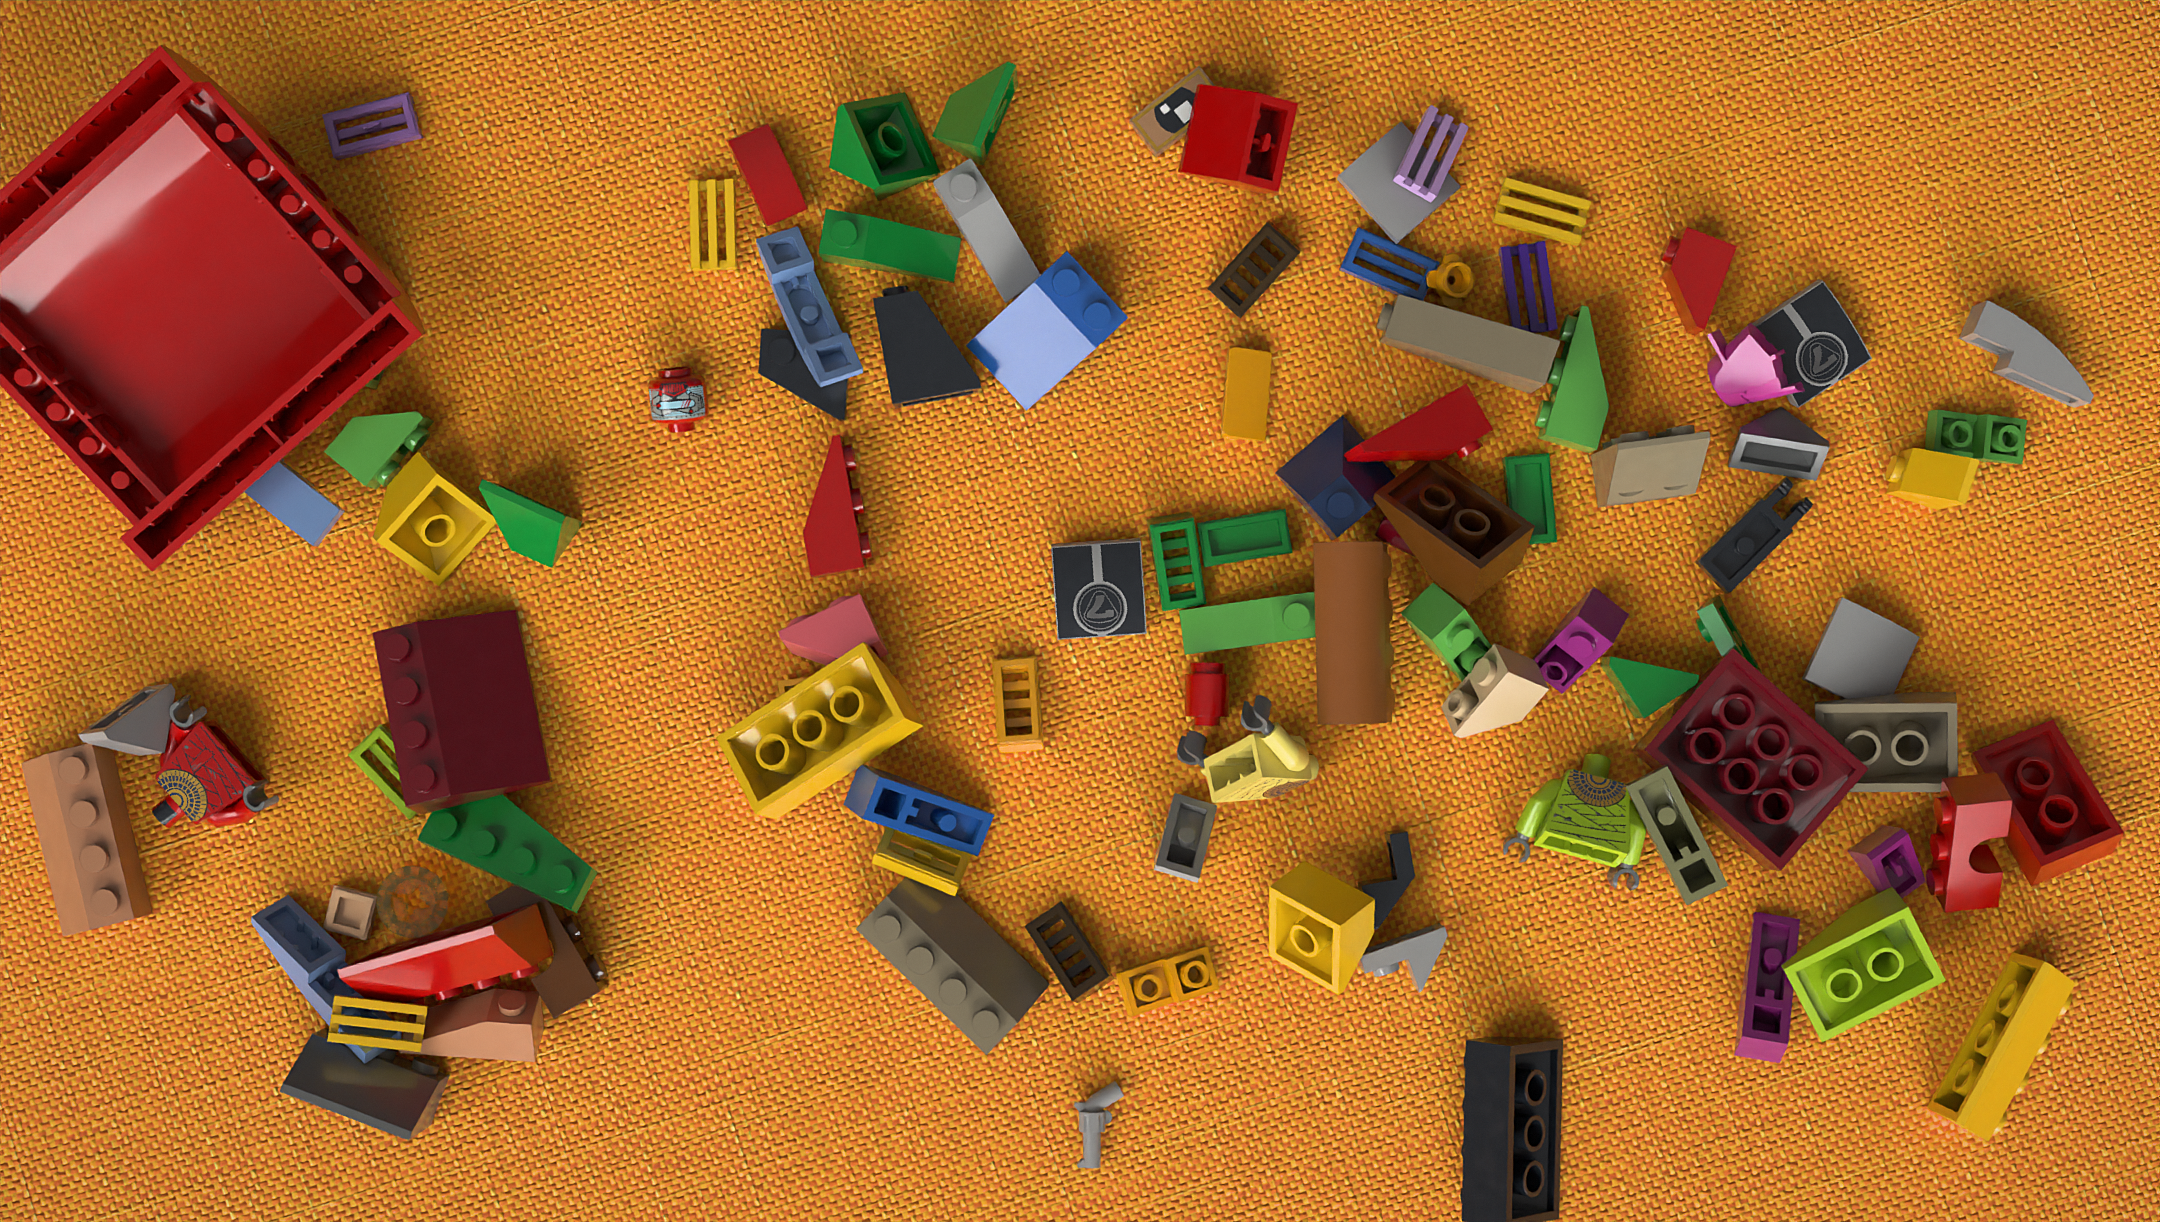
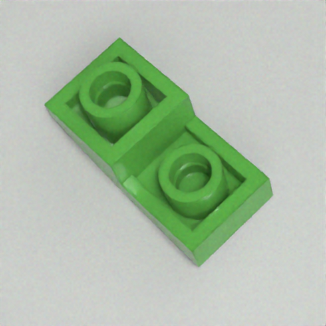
[1925,410,2027,464]

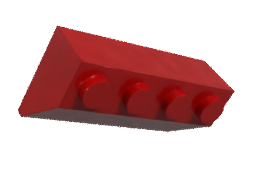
[337,903,554,1004]

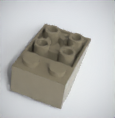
[1591,425,1710,508]

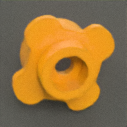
[1426,253,1475,307]

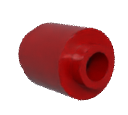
[1185,662,1230,726]

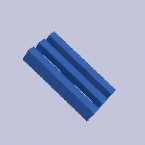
[1339,227,1440,301]

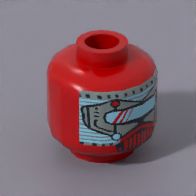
[648,366,709,433]

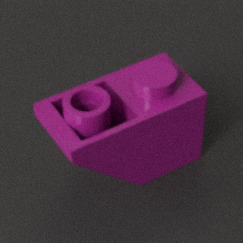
[1532,587,1629,694]

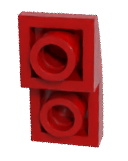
[726,123,808,227]

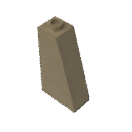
[1376,294,1560,394]

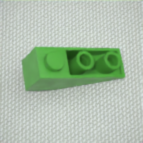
[1534,305,1609,453]

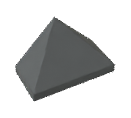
[1728,407,1830,481]

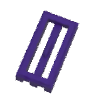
[1498,241,1558,333]

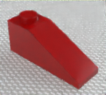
[1343,383,1493,462]

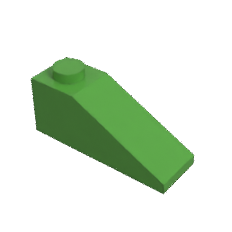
[1179,592,1316,655]

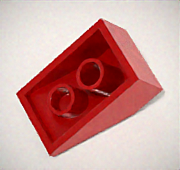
[1971,719,2124,887]

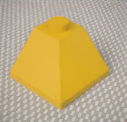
[373,452,497,586]

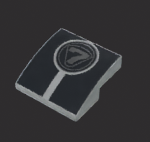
[1752,279,1872,408]
[1051,538,1147,640]

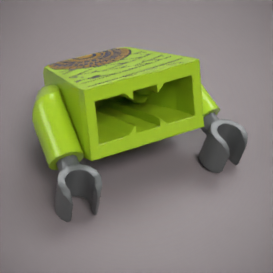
[1502,754,1646,891]

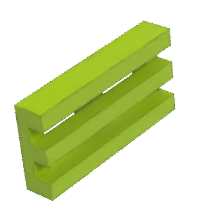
[348,724,419,820]

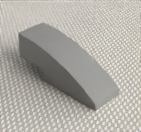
[1959,300,2094,408]

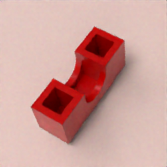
[1926,772,2012,913]

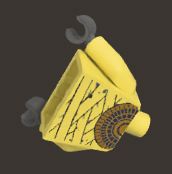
[1177,695,1319,803]

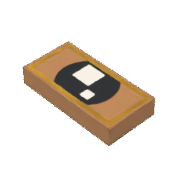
[1129,66,1215,157]

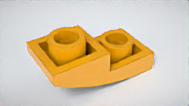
[1115,946,1220,1016]

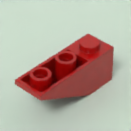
[803,434,873,579]

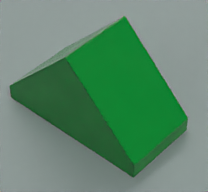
[1600,656,1699,719]

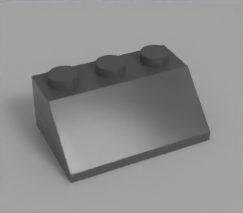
[280,1028,450,1140]

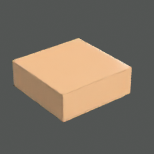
[323,885,381,940]

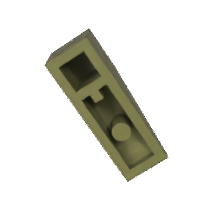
[1625,765,1728,905]

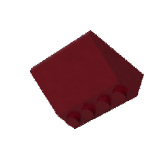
[372,609,552,815]
[1632,648,1869,871]

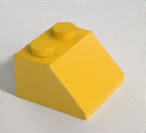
[1269,861,1375,995]

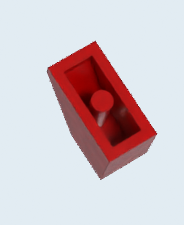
[1660,227,1737,335]

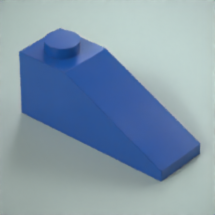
[843,764,994,856]

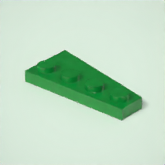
[417,794,597,913]

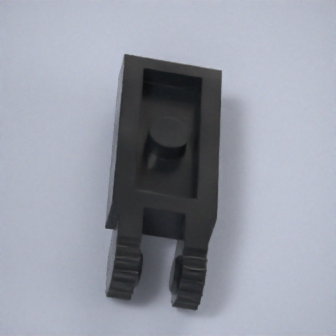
[1695,477,1813,594]

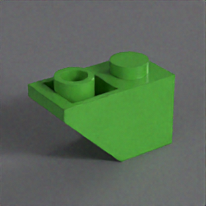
[324,411,434,489]
[1401,582,1492,682]

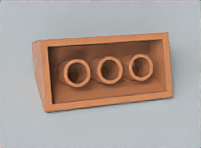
[21,743,153,937]

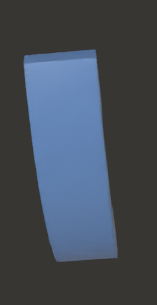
[756,226,863,387]

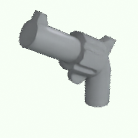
[1074,1081,1124,1168]

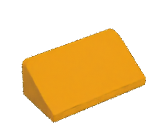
[1220,346,1272,442]

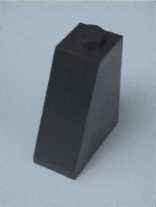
[873,286,983,409]

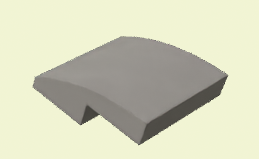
[1337,122,1461,245]
[1802,597,1919,699]

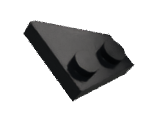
[758,329,852,421]

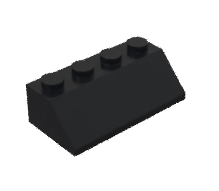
[1460,1037,1563,1222]

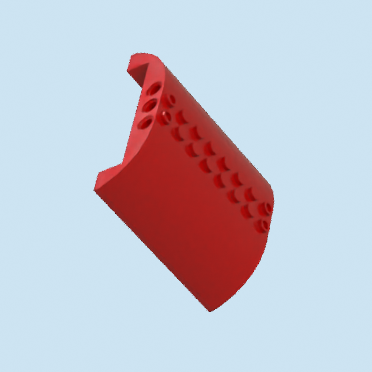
[0,45,425,572]

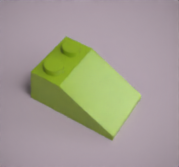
[1781,887,1946,1042]

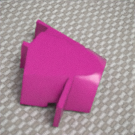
[1707,323,1805,407]

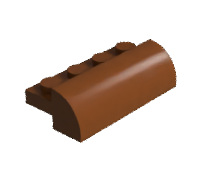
[1313,541,1395,725]

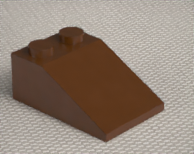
[1373,460,1535,606]

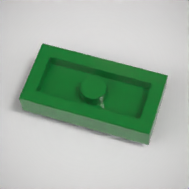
[1696,596,1762,673]

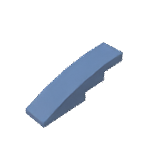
[245,459,345,547]
[251,895,402,1064]

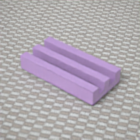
[1393,105,1469,203]

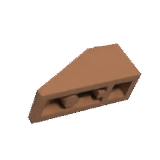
[400,988,544,1062]

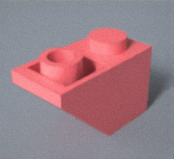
[778,594,889,665]

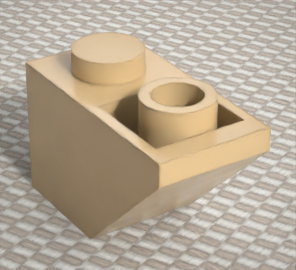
[1441,643,1549,738]

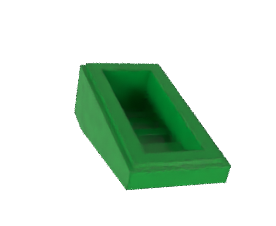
[1147,512,1206,611]

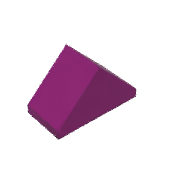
[1848,825,1926,899]

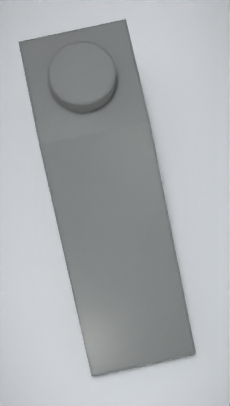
[933,158,1041,303]

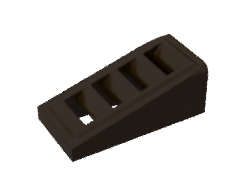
[1207,221,1302,318]
[1025,901,1114,1003]

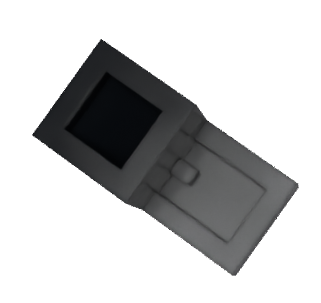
[1357,829,1415,929]

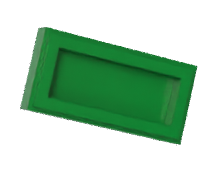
[1502,453,1557,545]
[1197,509,1293,567]

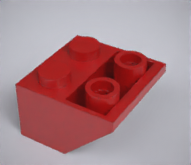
[1178,84,1298,194]

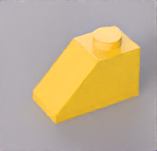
[1885,448,1980,510]

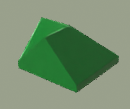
[933,62,1018,166]
[829,92,941,201]
[479,479,582,568]

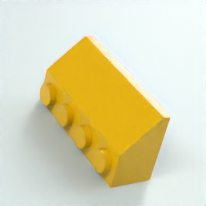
[716,642,924,820]
[1927,952,2076,1142]

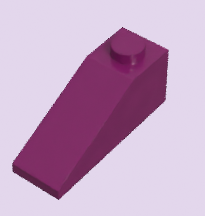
[1734,912,1800,1063]

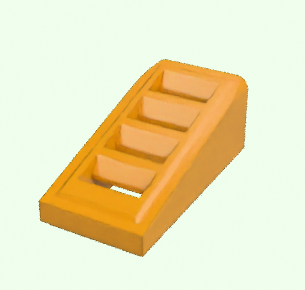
[992,656,1044,753]

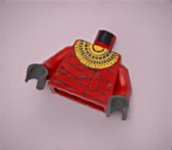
[151,694,279,828]

